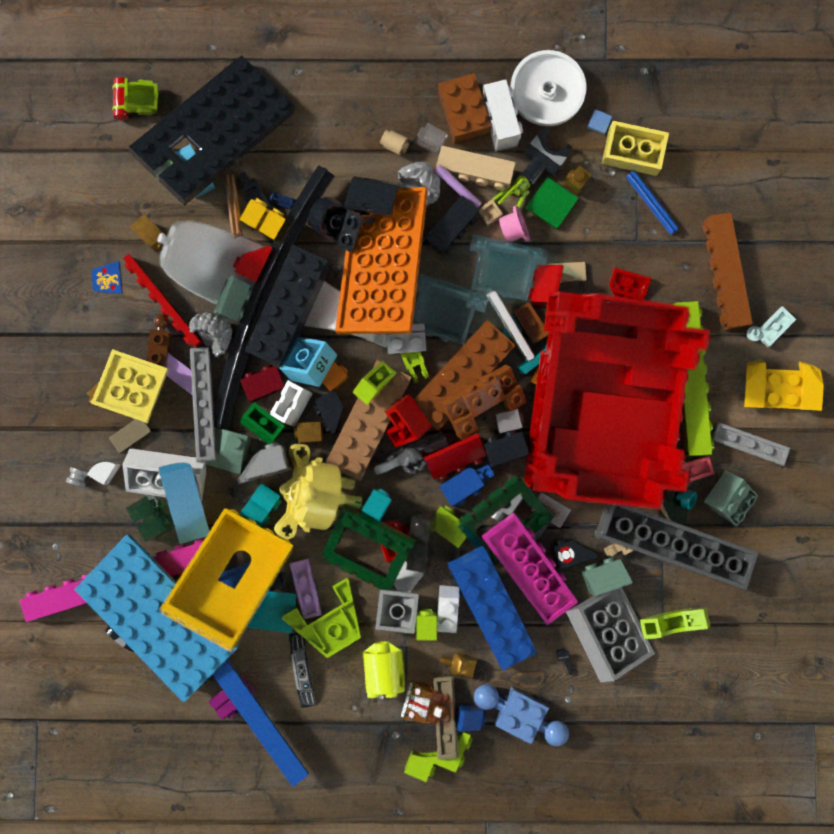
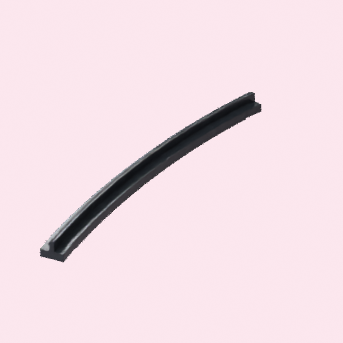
[214,165,335,430]

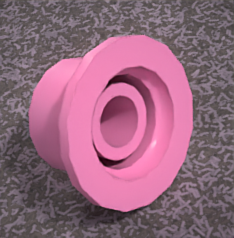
[499,205,530,243]

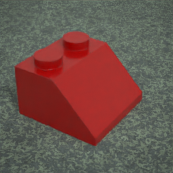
[527,264,564,308]

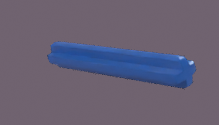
[627,171,679,234]

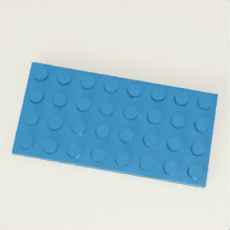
[74,533,239,703]

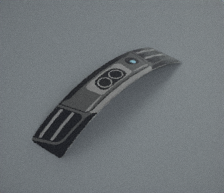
[289,632,316,708]

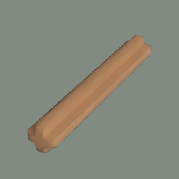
[225,174,243,238]

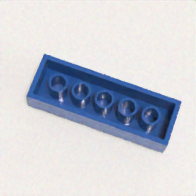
[448,546,537,671]

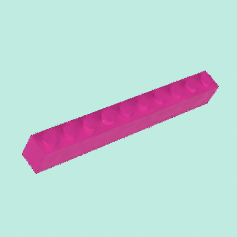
[20,538,204,622]

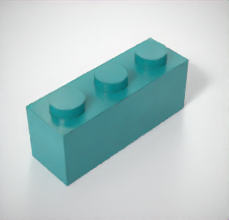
[362,489,391,521]

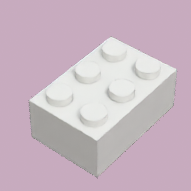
[482,80,523,152]

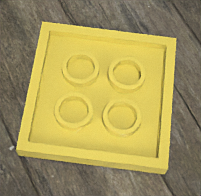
[91,349,168,424]

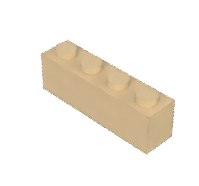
[436,146,515,190]

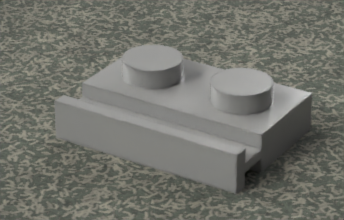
[386,322,426,354]

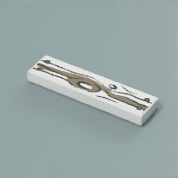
[486,291,535,361]

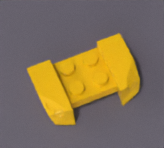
[744,359,824,411]

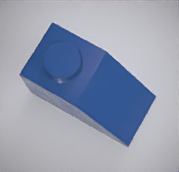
[457,703,486,731]

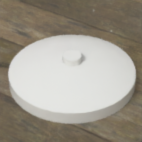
[511,50,586,126]

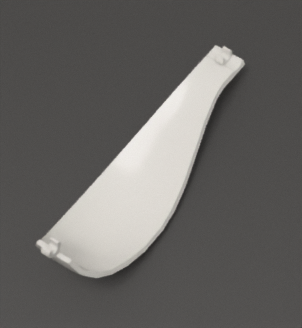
[158,221,387,348]

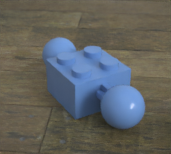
[474,684,569,746]

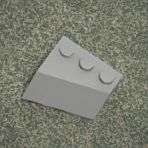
[237,443,293,485]

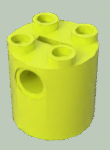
[363,641,405,698]

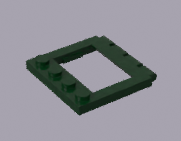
[458,476,553,566]
[322,504,416,590]

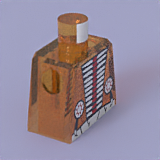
[401,681,448,724]

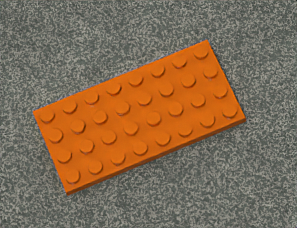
[335,187,428,334]

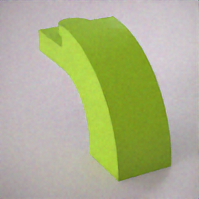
[640,608,711,639]

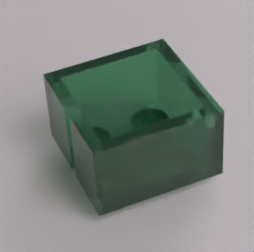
[126,496,175,542]

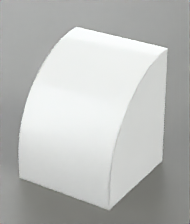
[87,462,121,485]

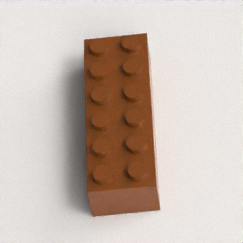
[414,320,516,432]

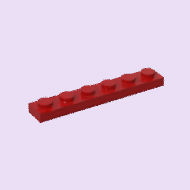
[123,253,203,348]

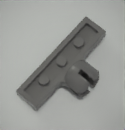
[371,431,448,475]

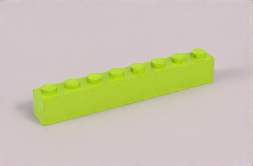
[673,301,714,457]

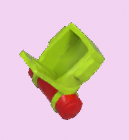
[112,77,158,121]

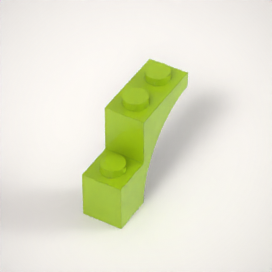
[404,731,472,782]

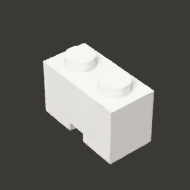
[270,381,313,427]
[437,585,459,633]

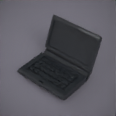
[345,176,407,216]

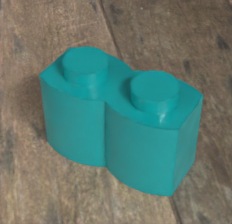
[240,483,282,527]

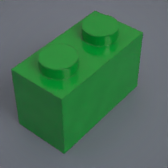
[240,402,285,444]

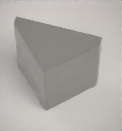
[375,590,419,634]

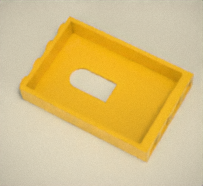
[160,508,293,653]

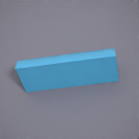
[159,463,209,544]

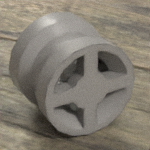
[66,467,88,487]

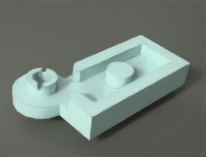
[746,306,796,347]

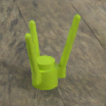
[493,176,530,209]

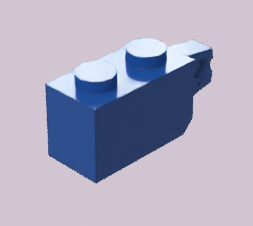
[439,465,494,507]

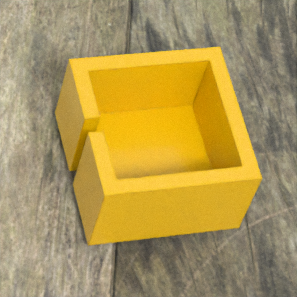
[240,198,286,240]

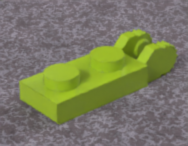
[400,351,429,383]

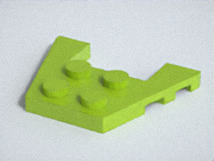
[282,578,361,658]

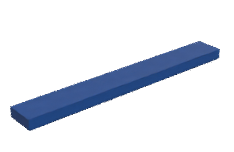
[212,659,309,787]

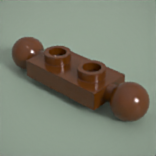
[147,314,171,368]

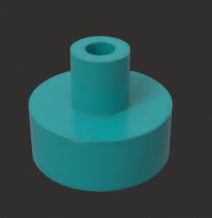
[677,489,697,510]

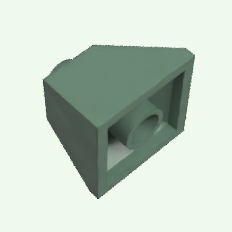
[206,428,251,474]

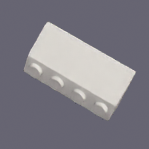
[123,449,206,502]

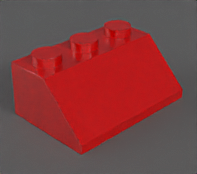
[424,433,486,481]

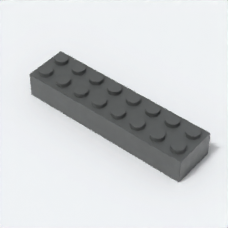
[594,503,758,590]

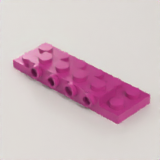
[482,513,578,625]

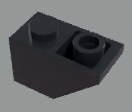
[313,389,344,435]

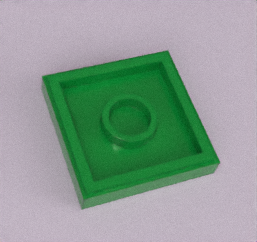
[526,177,578,230]

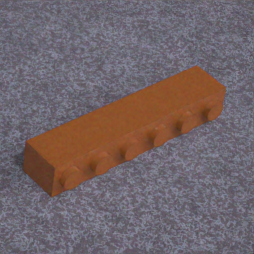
[703,212,753,331]

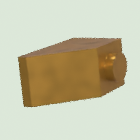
[130,214,164,252]

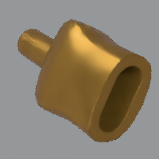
[440,653,477,679]

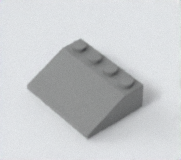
[566,587,655,683]

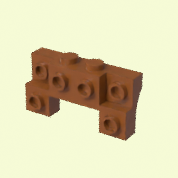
[441,365,527,440]

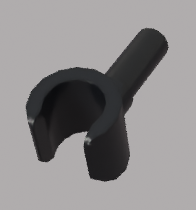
[556,649,574,675]

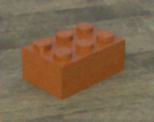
[438,73,491,144]

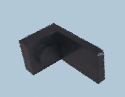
[337,209,376,252]

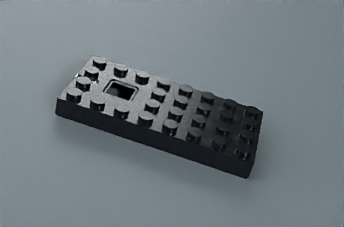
[129,55,295,206]

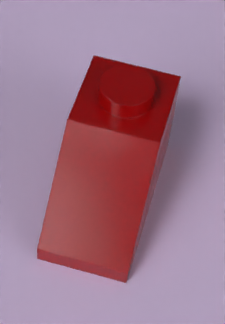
[232,245,272,282]

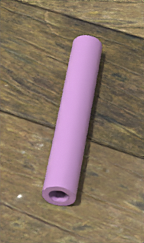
[434,164,482,208]

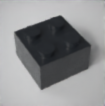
[483,430,529,468]

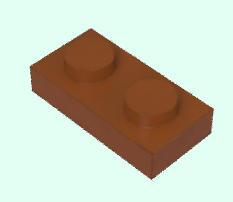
[513,302,548,345]

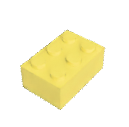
[602,121,669,176]

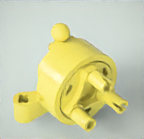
[274,444,362,539]

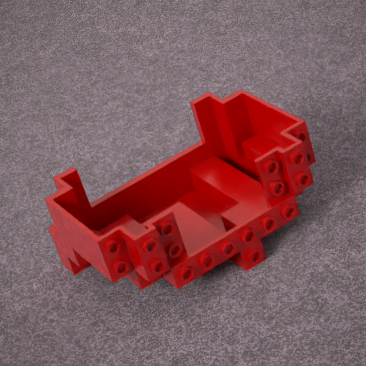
[524,291,710,509]

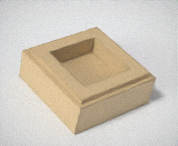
[479,199,504,226]

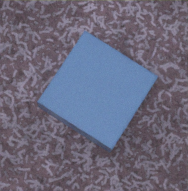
[587,109,612,135]

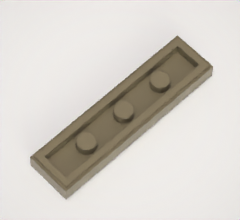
[433,677,459,759]

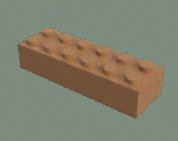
[325,360,412,481]

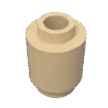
[380,130,409,155]

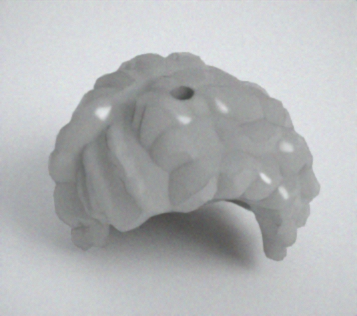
[398,162,440,205]
[189,312,233,357]

